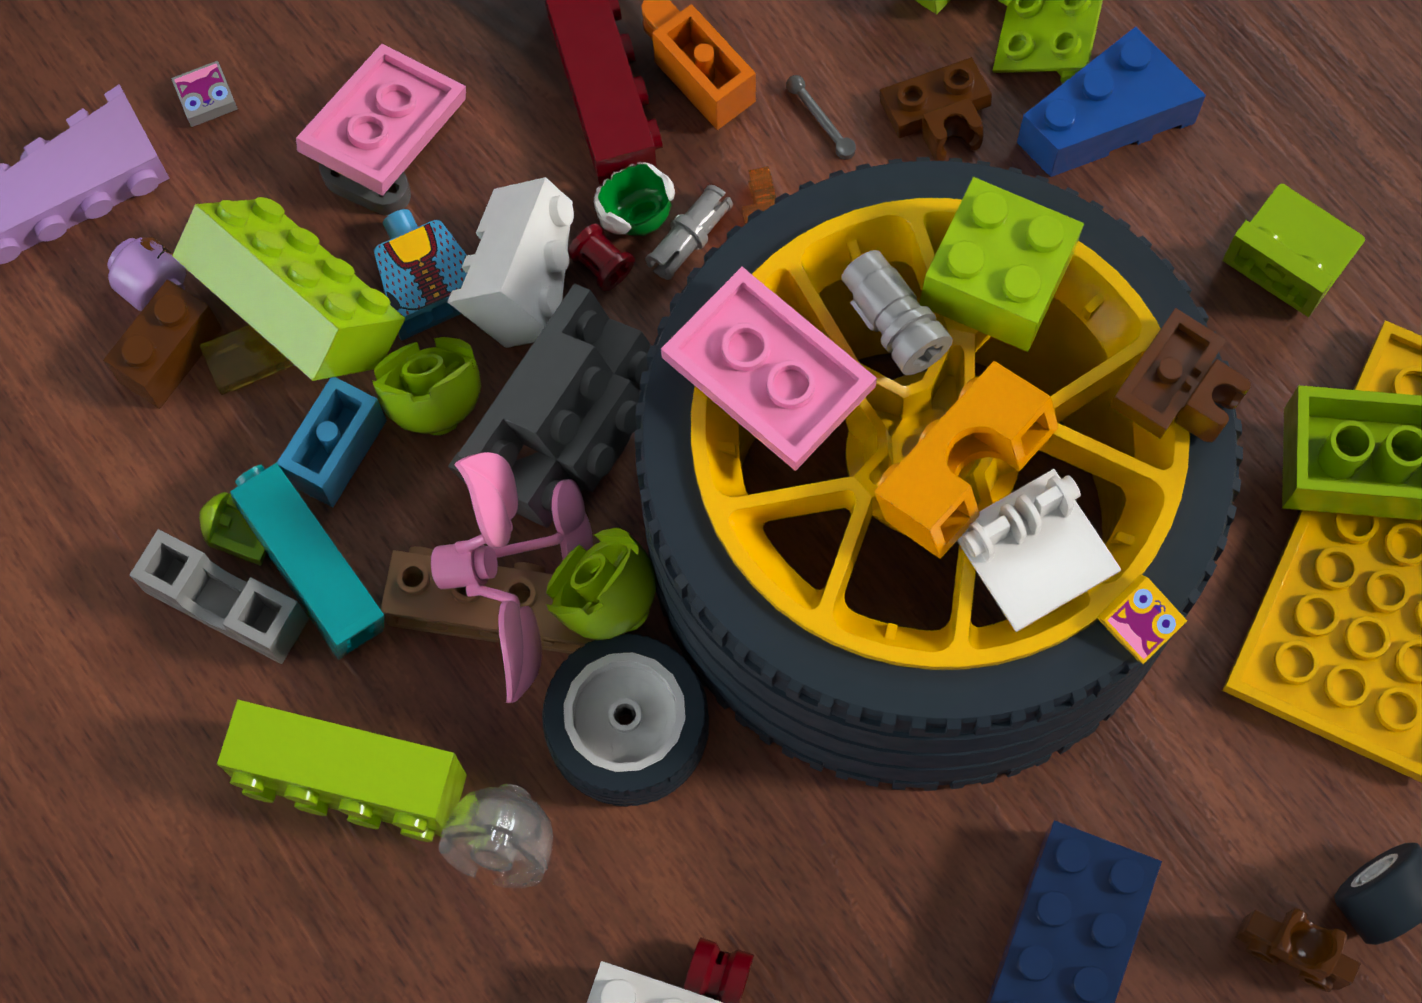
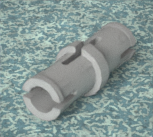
[645,185,733,280]

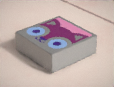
[171,61,238,127]

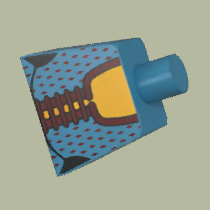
[373,209,467,341]

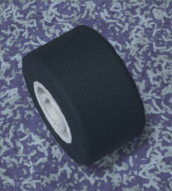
[1335,843,1422,945]

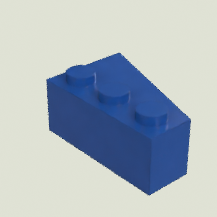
[1017,26,1206,177]

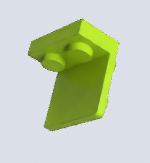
[1222,184,1365,318]

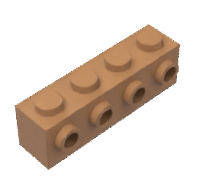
[381,546,594,654]

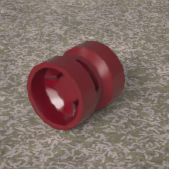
[684,937,754,1003]

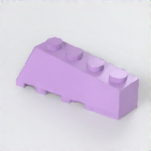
[0,85,170,264]

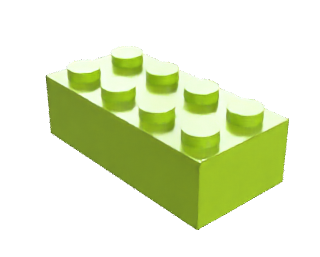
[172,197,406,381]
[1282,385,1422,520]
[217,699,467,842]

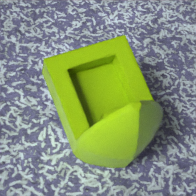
[199,492,267,566]

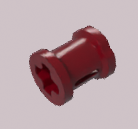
[568,223,635,291]

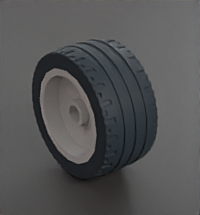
[542,633,709,807]

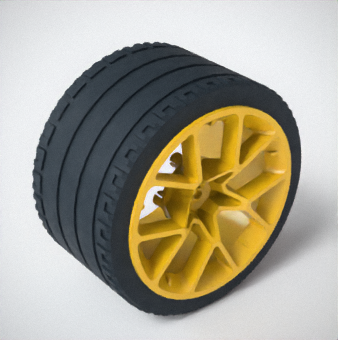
[635,157,1243,791]

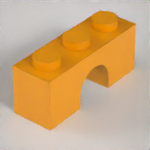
[874,361,1058,559]

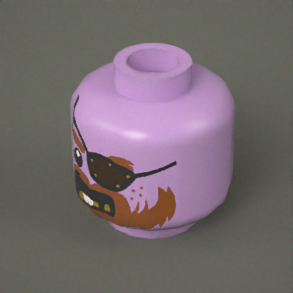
[107,237,186,311]

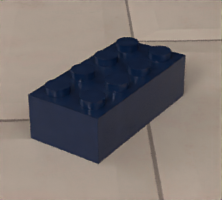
[986,820,1162,1003]

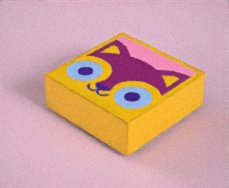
[1096,574,1187,664]

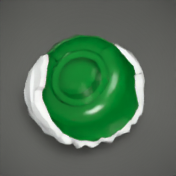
[594,162,675,236]

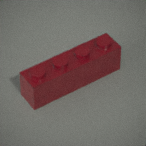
[545,0,663,184]

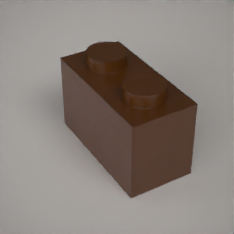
[103,279,222,409]

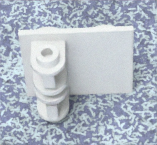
[957,469,1121,632]

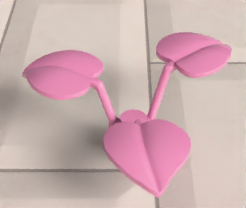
[431,452,593,703]

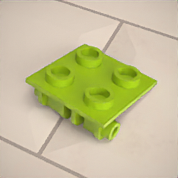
[992,0,1103,83]

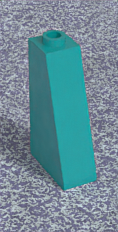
[230,462,384,660]

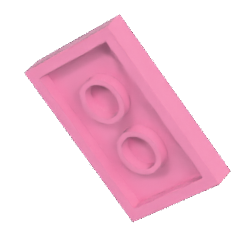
[296,44,466,196]
[661,267,877,471]

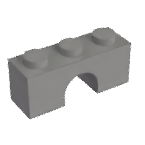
[129,529,309,664]

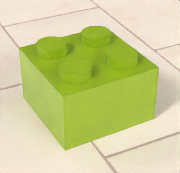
[919,177,1084,352]

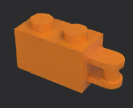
[642,0,756,130]

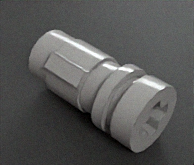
[842,250,953,375]

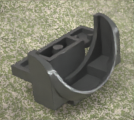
[448,284,651,528]

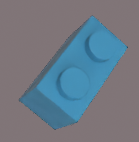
[277,377,387,508]

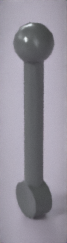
[786,75,856,160]

